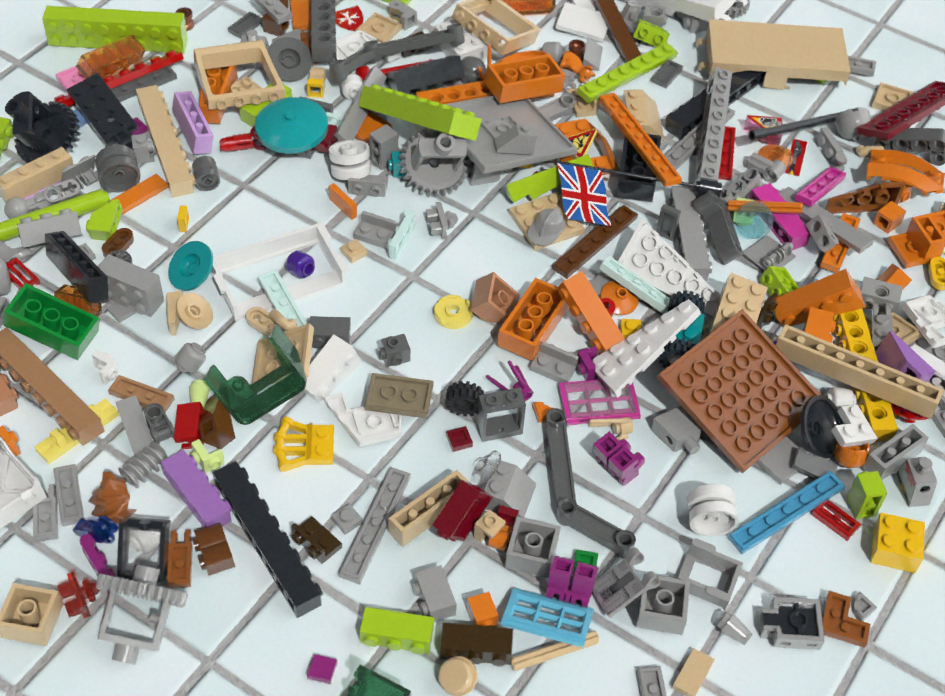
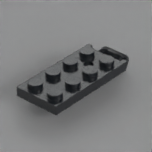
[66,73,138,149]

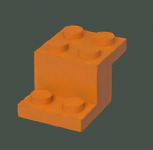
[887,210,945,268]

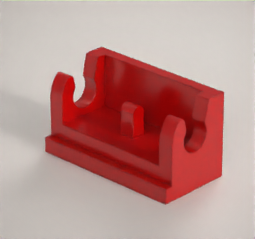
[174,402,204,449]

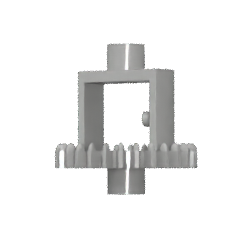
[399,129,469,198]
[96,564,189,665]

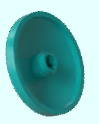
[255,97,328,153]

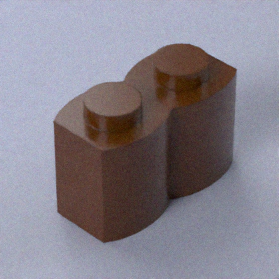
[192,522,235,576]

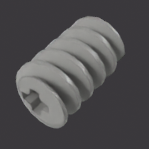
[118,441,167,488]

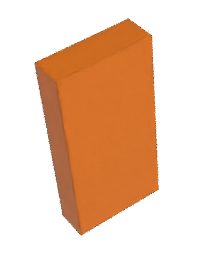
[328,183,357,220]

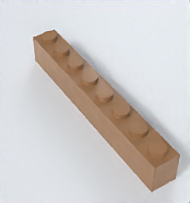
[0,327,105,446]

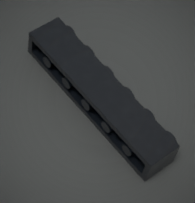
[45,231,108,303]

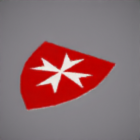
[335,5,364,32]

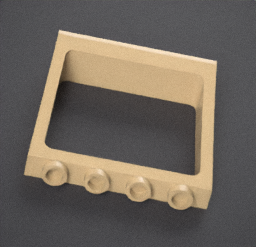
[193,40,285,110]

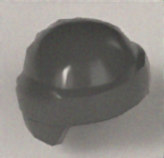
[460,56,487,84]

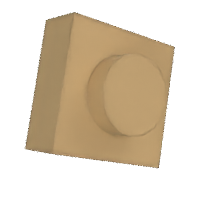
[340,239,367,263]

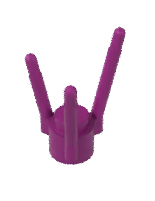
[486,360,534,401]

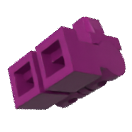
[593,431,645,485]
[546,556,598,608]

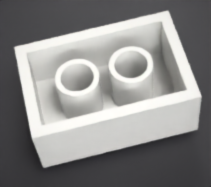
[434,20,488,63]

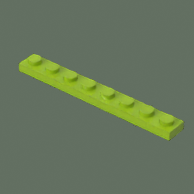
[576,42,679,103]

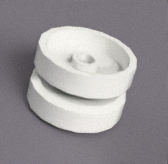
[329,140,372,180]
[687,484,739,536]

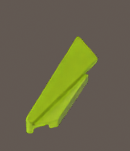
[506,154,593,203]

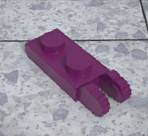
[79,534,116,594]

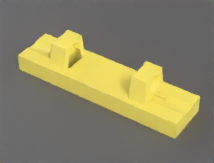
[35,399,119,464]

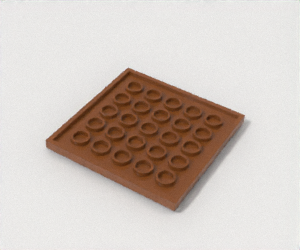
[656,309,821,474]

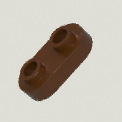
[101,228,134,257]

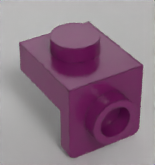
[577,347,598,381]

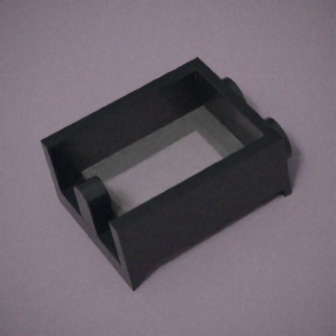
[117,517,171,583]

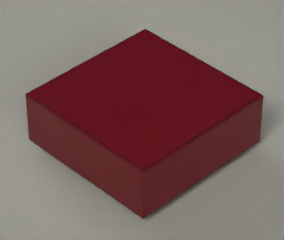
[446,426,473,452]

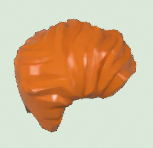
[833,441,869,468]

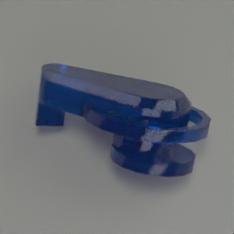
[73,516,119,544]

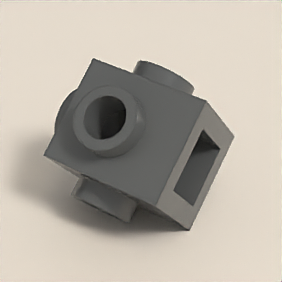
[378,334,411,367]

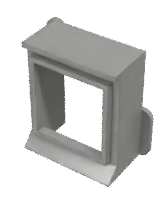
[677,538,743,610]

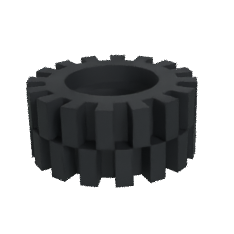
[445,381,484,417]

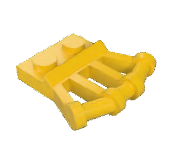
[273,416,334,472]

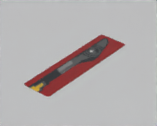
[785,139,807,176]

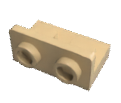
[567,80,600,118]

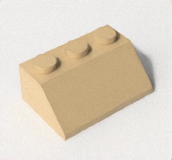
[622,89,664,141]

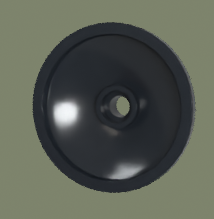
[800,395,842,459]

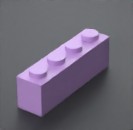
[172,91,214,154]

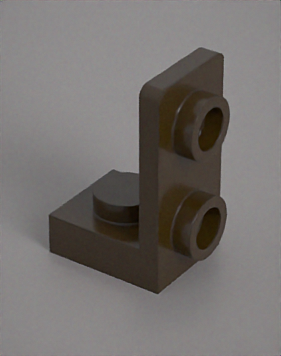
[756,292,778,329]

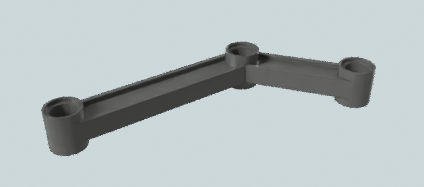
[329,23,465,82]
[545,408,636,559]

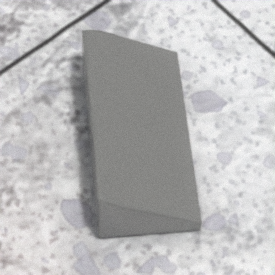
[583,38,603,71]

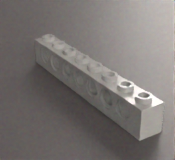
[694,67,732,182]

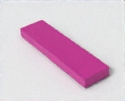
[794,167,847,207]

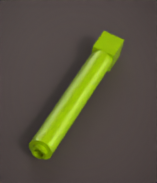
[0,189,110,242]

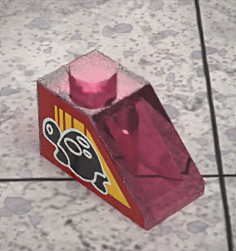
[744,115,783,145]

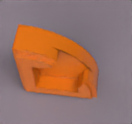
[533,402,553,423]

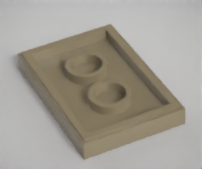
[365,373,434,418]

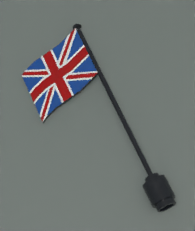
[553,159,722,227]

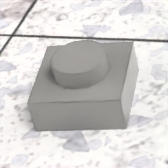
[332,504,363,535]

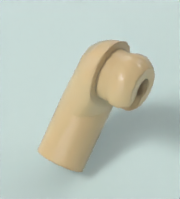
[270,309,297,331]

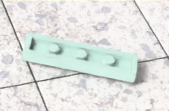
[599,256,670,314]
[258,269,307,327]

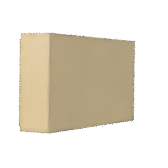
[672,648,715,696]

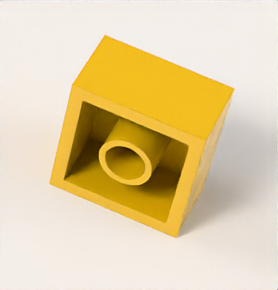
[871,512,925,573]

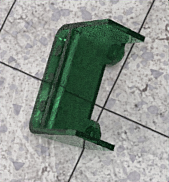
[204,324,307,425]

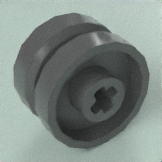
[95,144,141,193]

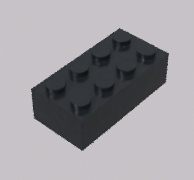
[386,55,465,94]
[616,134,661,202]

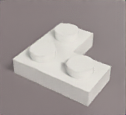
[831,405,878,447]

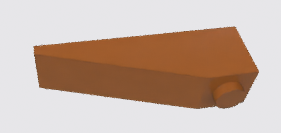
[825,181,905,214]

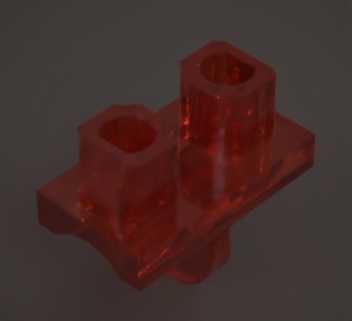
[57,571,100,619]

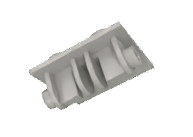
[61,154,99,193]
[743,235,796,270]

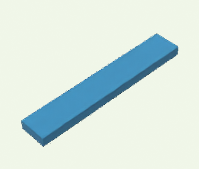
[728,470,845,554]

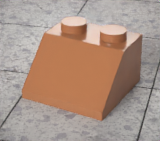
[470,272,519,324]

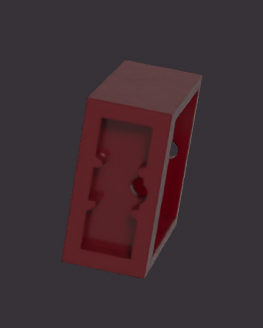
[432,480,493,542]

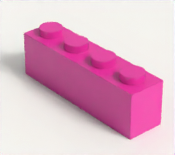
[749,183,811,250]

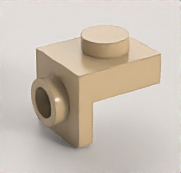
[474,510,506,543]

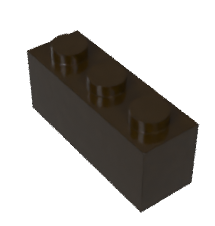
[440,622,513,666]

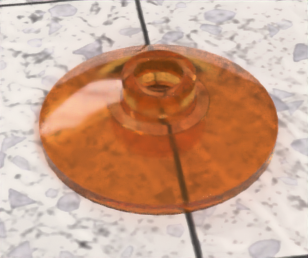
[758,144,794,169]

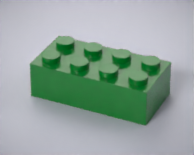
[3,283,99,361]

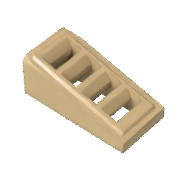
[166,291,183,336]

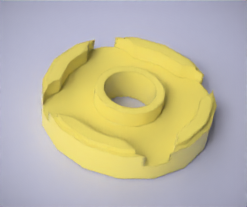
[434,295,473,329]

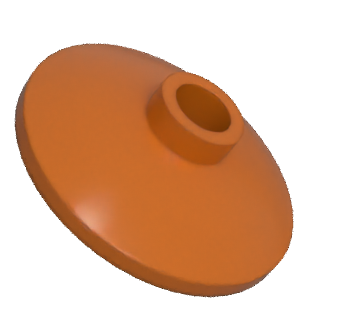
[600,280,639,315]

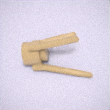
[589,417,633,441]

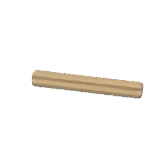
[511,630,599,671]

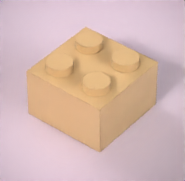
[0,583,63,646]

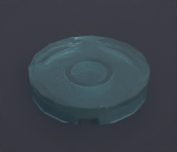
[735,201,773,239]

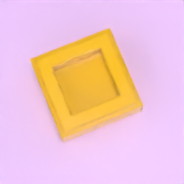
[177,205,190,232]

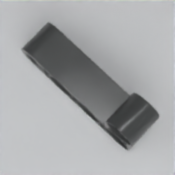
[874,128,945,166]
[693,190,743,264]

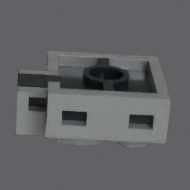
[758,597,824,650]

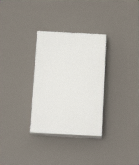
[555,2,608,42]

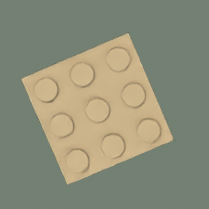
[509,192,585,251]
[251,323,314,393]

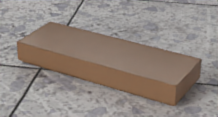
[108,375,175,413]

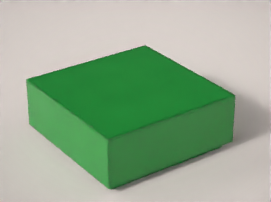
[573,550,598,571]

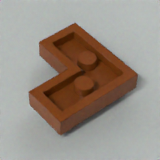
[822,591,871,648]

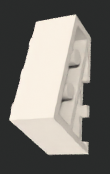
[296,334,362,403]

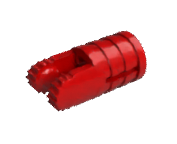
[219,132,254,151]

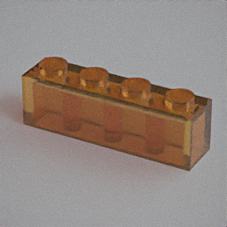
[76,35,146,78]

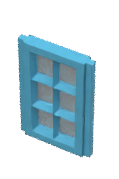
[501,588,594,648]

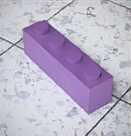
[160,449,232,528]

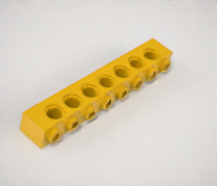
[833,309,898,442]

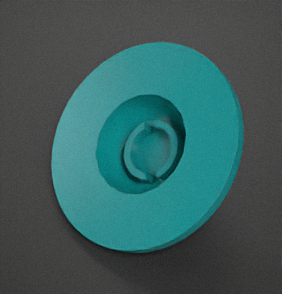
[168,241,213,291]

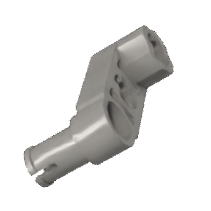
[719,168,763,207]

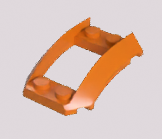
[555,118,620,176]
[866,149,945,196]

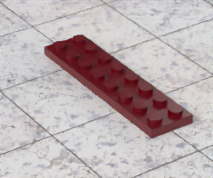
[857,81,945,141]

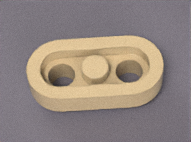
[246,307,282,337]

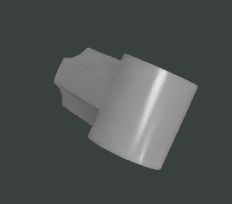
[747,153,786,183]

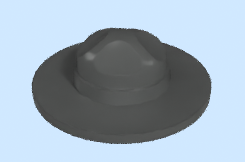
[267,37,313,81]

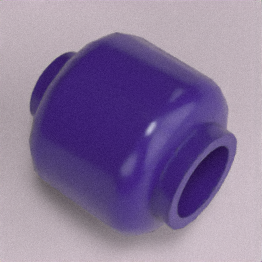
[286,250,315,279]

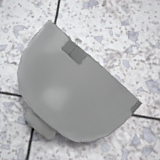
[835,107,871,141]

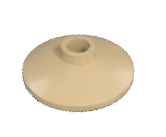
[176,293,213,329]

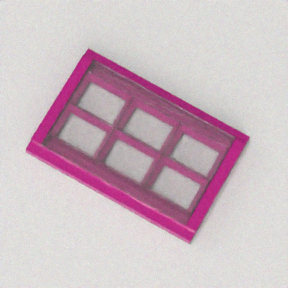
[558,379,641,425]

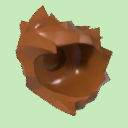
[88,471,137,524]

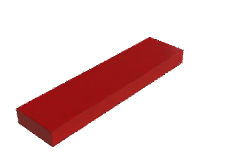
[718,126,736,181]

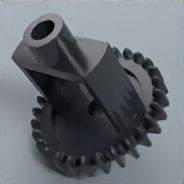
[5,91,80,163]

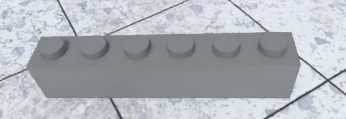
[669,186,712,281]

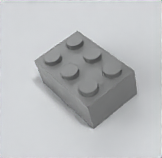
[98,254,164,317]

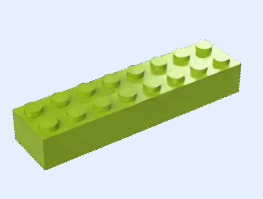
[42,5,188,53]
[358,84,482,141]

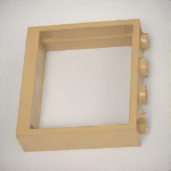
[451,0,541,55]

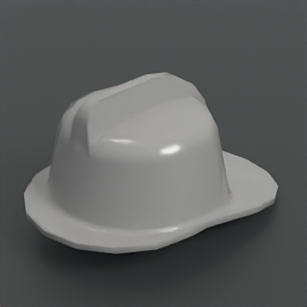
[528,207,566,246]

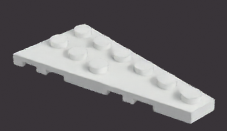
[618,218,720,318]
[592,299,701,398]

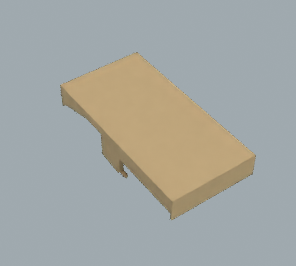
[696,19,851,90]

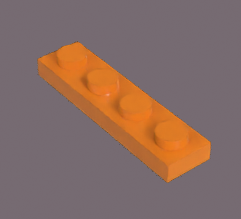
[820,213,861,273]

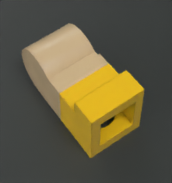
[307,67,326,98]

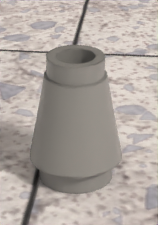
[717,612,753,645]

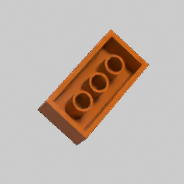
[484,54,566,103]
[498,278,569,361]

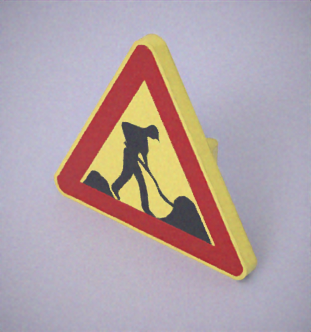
[568,129,597,158]

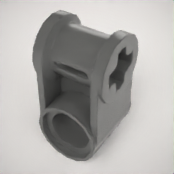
[144,403,175,445]

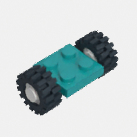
[658,290,705,368]

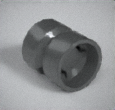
[192,156,220,191]

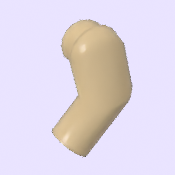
[856,145,884,157]

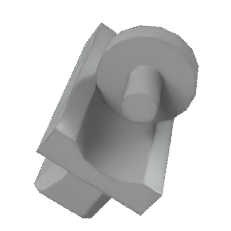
[426,202,458,240]

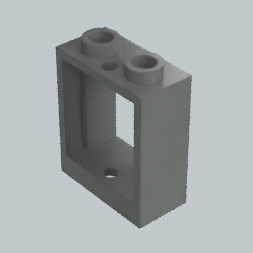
[477,388,526,442]

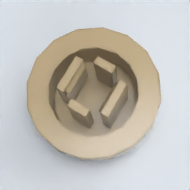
[438,656,478,696]

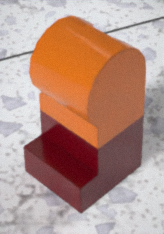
[488,505,519,552]

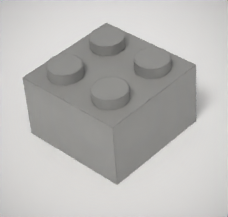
[505,516,561,578]
[636,573,690,635]

